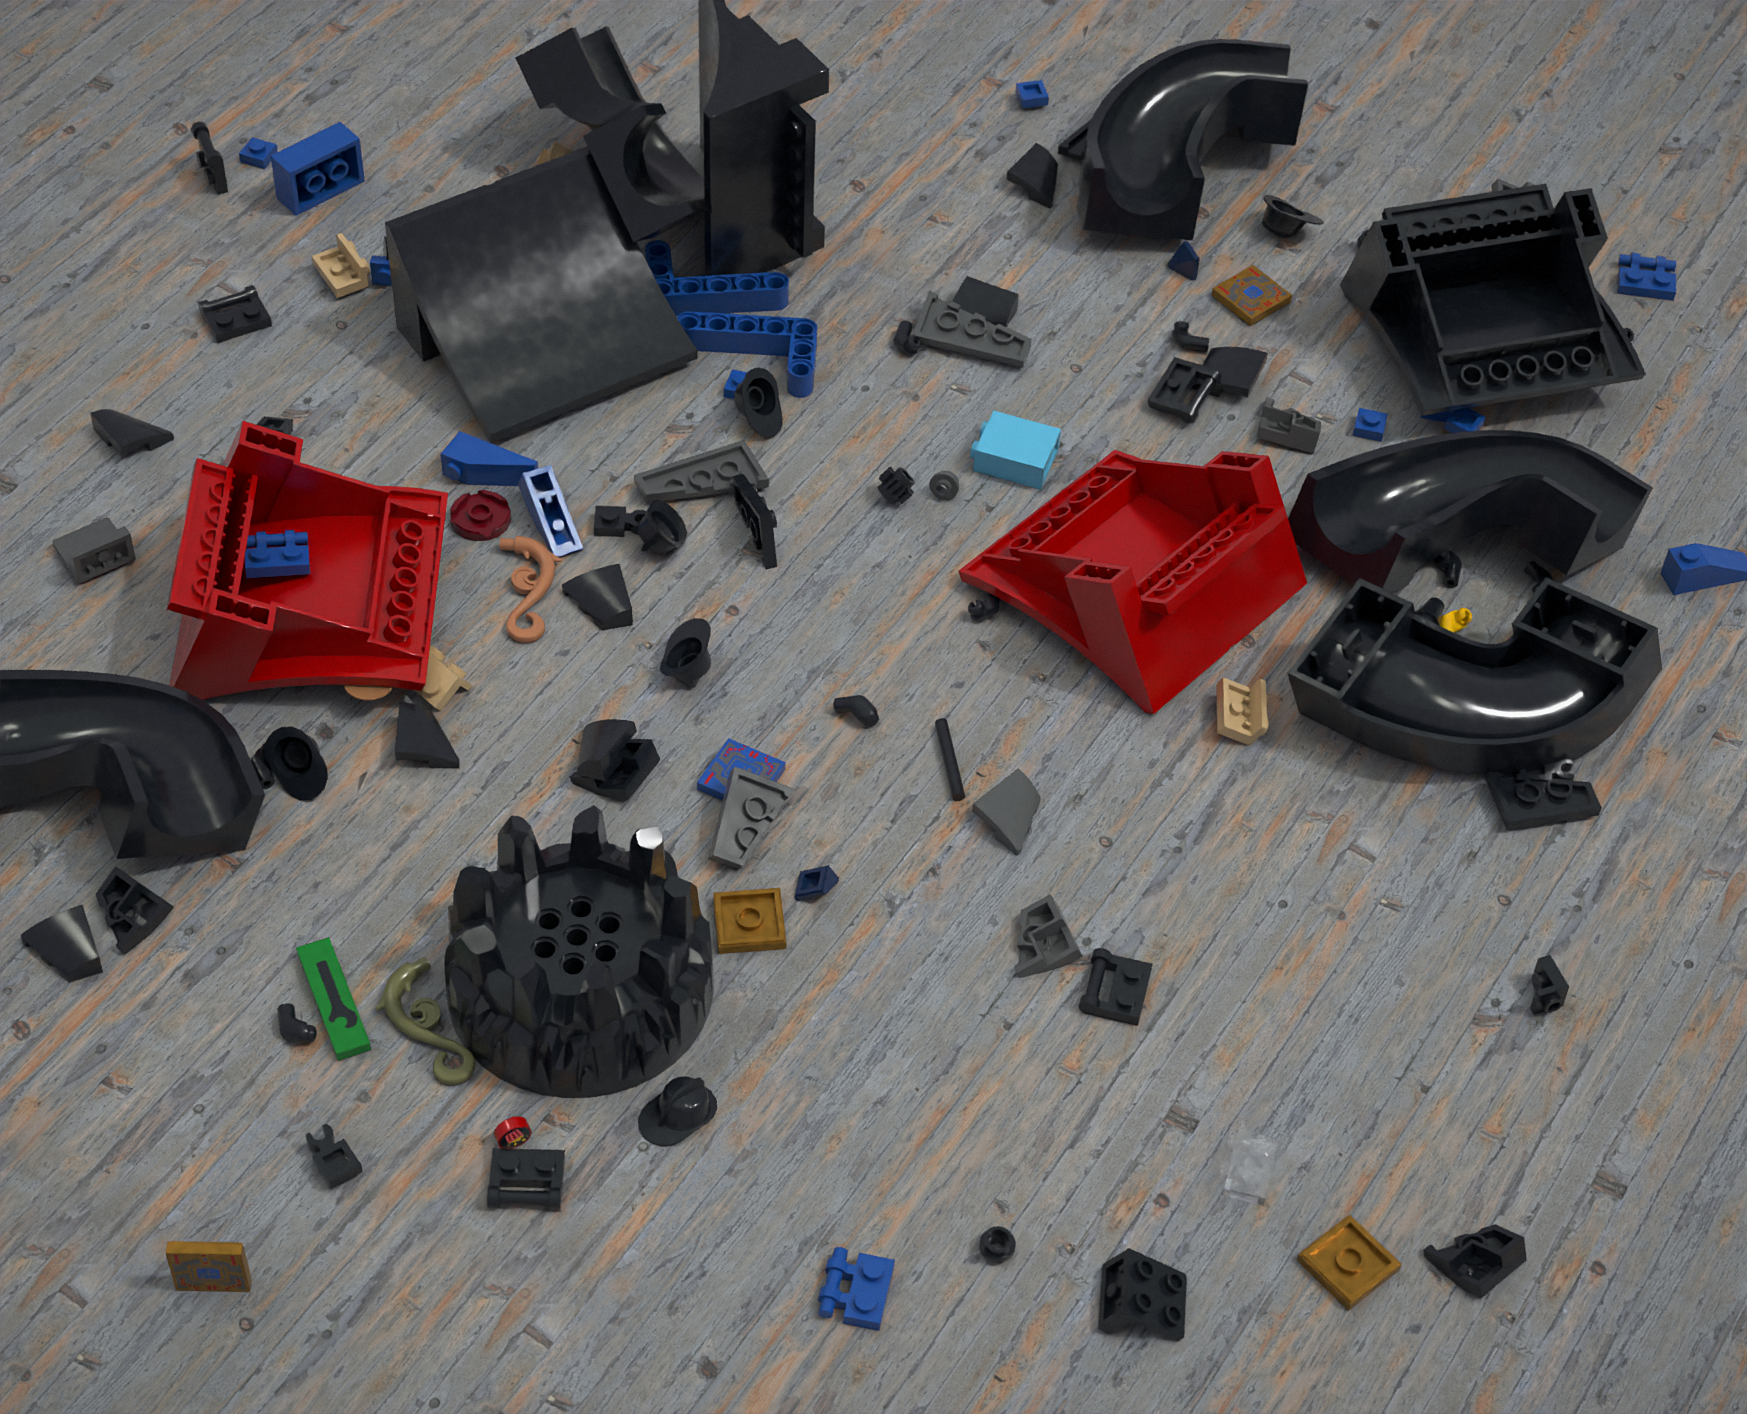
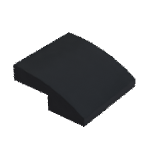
[1191,347,1268,398]

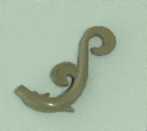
[375,957,475,1086]

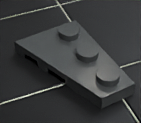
[708,767,794,870]

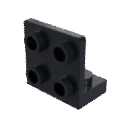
[1098,1248,1187,1341]

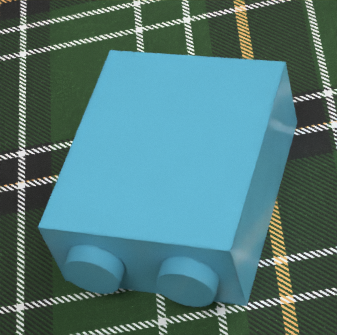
[970,410,1061,490]

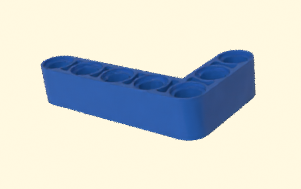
[645,240,789,316]
[677,312,817,398]

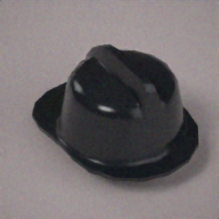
[1262,195,1324,238]
[734,367,783,438]
[637,500,687,555]
[660,618,711,688]
[264,726,328,800]
[638,1076,717,1146]

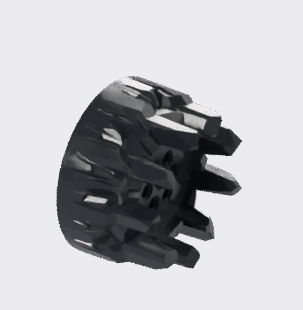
[444,805,714,1098]

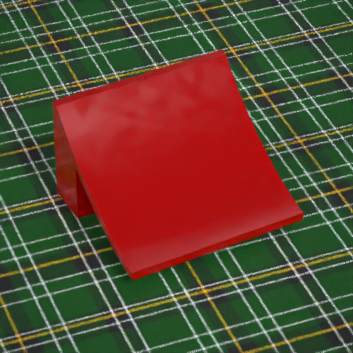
[166,421,448,700]
[958,450,1308,714]

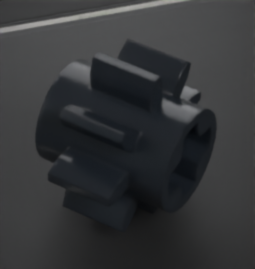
[877,466,915,504]

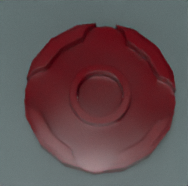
[450,490,511,541]

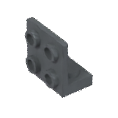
[52,518,136,583]

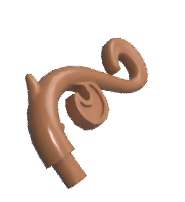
[500,536,562,643]

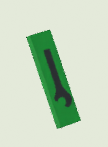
[296,937,371,1061]

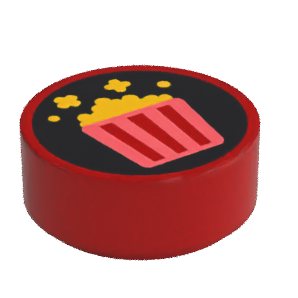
[494,1116,532,1149]

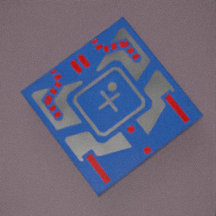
[697,738,786,800]

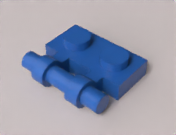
[1617,253,1676,301]
[245,530,310,578]
[818,1247,895,1331]

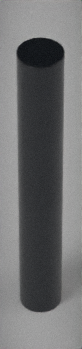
[935,718,965,801]

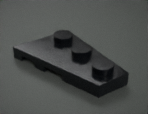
[732,474,777,570]
[1485,771,1602,829]

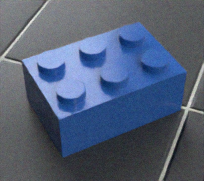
[271,122,365,216]

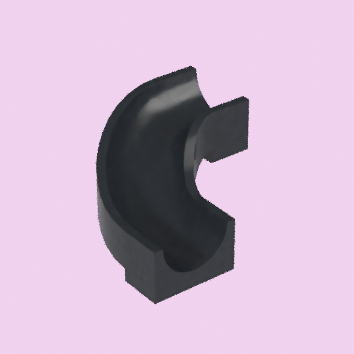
[515,26,705,242]
[1077,39,1309,241]
[1288,430,1653,593]
[1287,577,1662,775]
[0,670,265,859]

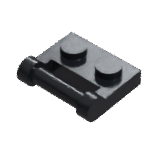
[191,121,228,195]
[198,285,272,343]
[1147,357,1222,424]
[1078,948,1153,1026]
[487,1148,565,1210]

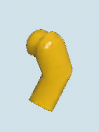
[1440,608,1472,633]

